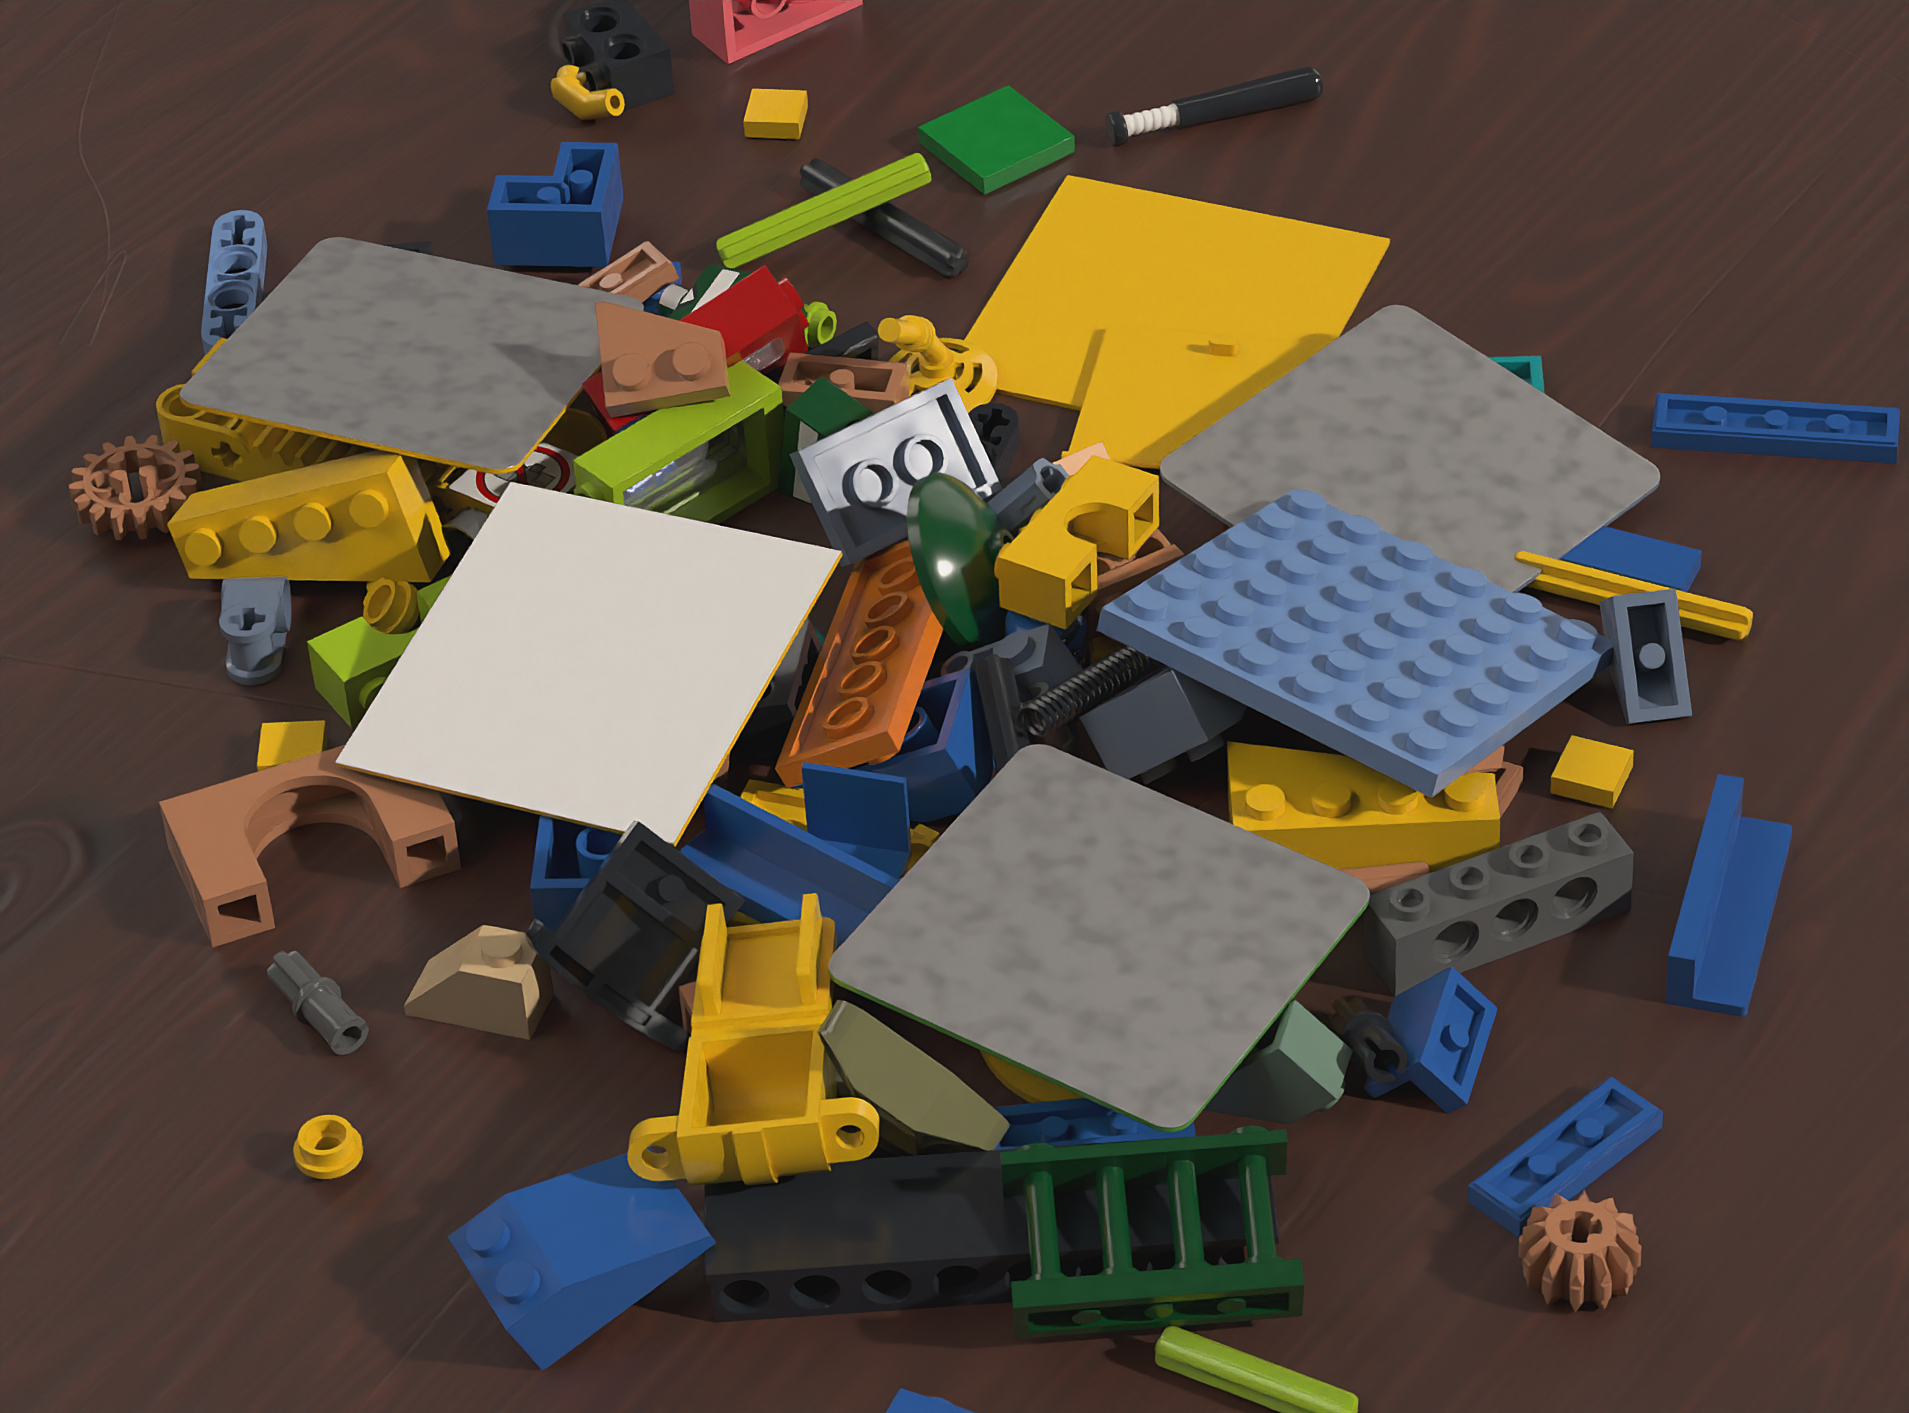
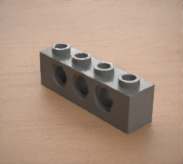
[1364,812,1634,997]

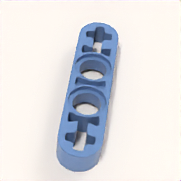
[201,210,268,355]

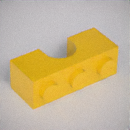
[994,455,1159,630]

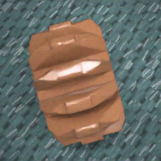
[1518,1190,1642,1313]

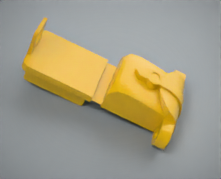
[627,893,880,1186]

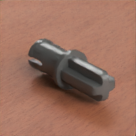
[267,951,369,1055]

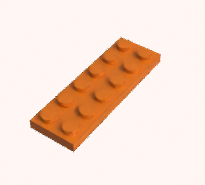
[775,540,943,788]

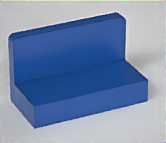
[1364,966,1498,1114]

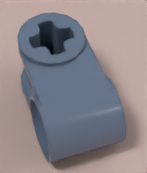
[219,576,291,685]

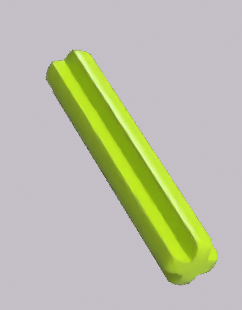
[1155,1326,1358,1413]

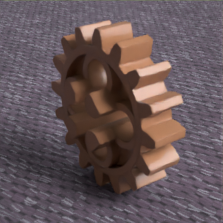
[69,435,204,540]

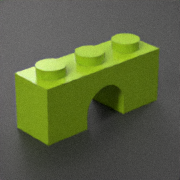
[307,575,452,729]

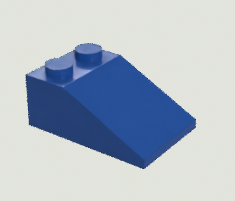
[784,667,995,822]
[448,1147,716,1371]

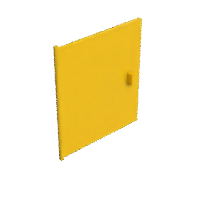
[1061,323,1329,469]

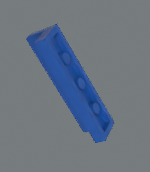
[1665,774,1793,1017]
[679,784,900,949]

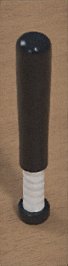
[1105,67,1323,146]

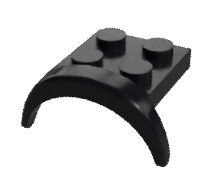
[525,820,744,1052]

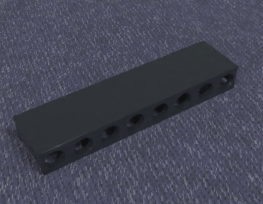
[704,1137,1279,1323]

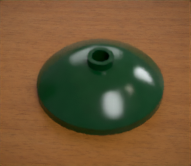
[907,472,1014,652]

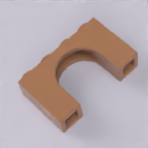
[159,745,461,948]

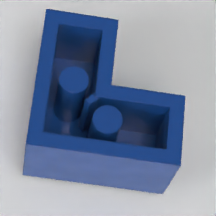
[487,142,624,269]

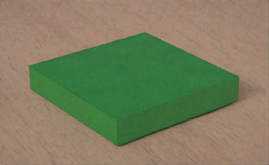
[918,85,1075,195]

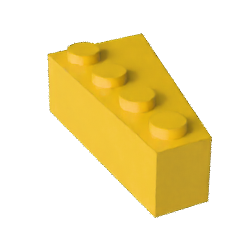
[167,449,452,582]
[1227,741,1500,873]

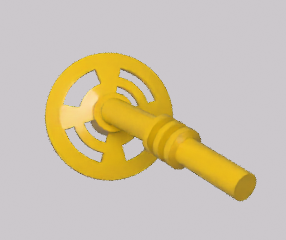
[878,315,998,413]

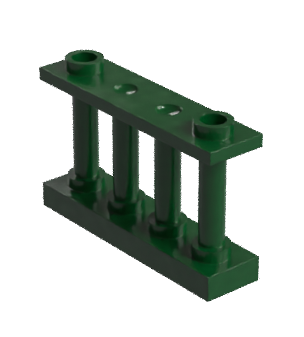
[1000,1126,1304,1339]

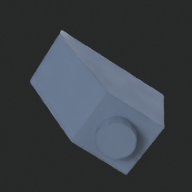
[1600,589,1692,724]

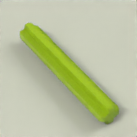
[716,153,931,269]

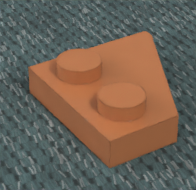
[595,301,731,418]

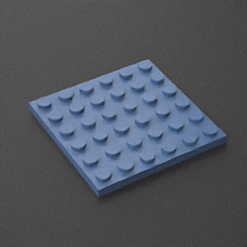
[1097,488,1613,798]

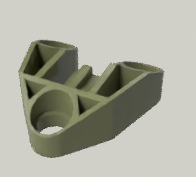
[817,1000,1010,1157]

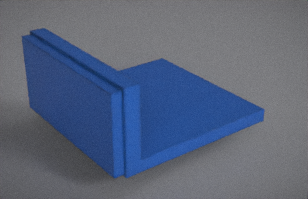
[801,762,912,879]

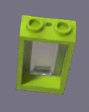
[573,360,784,525]

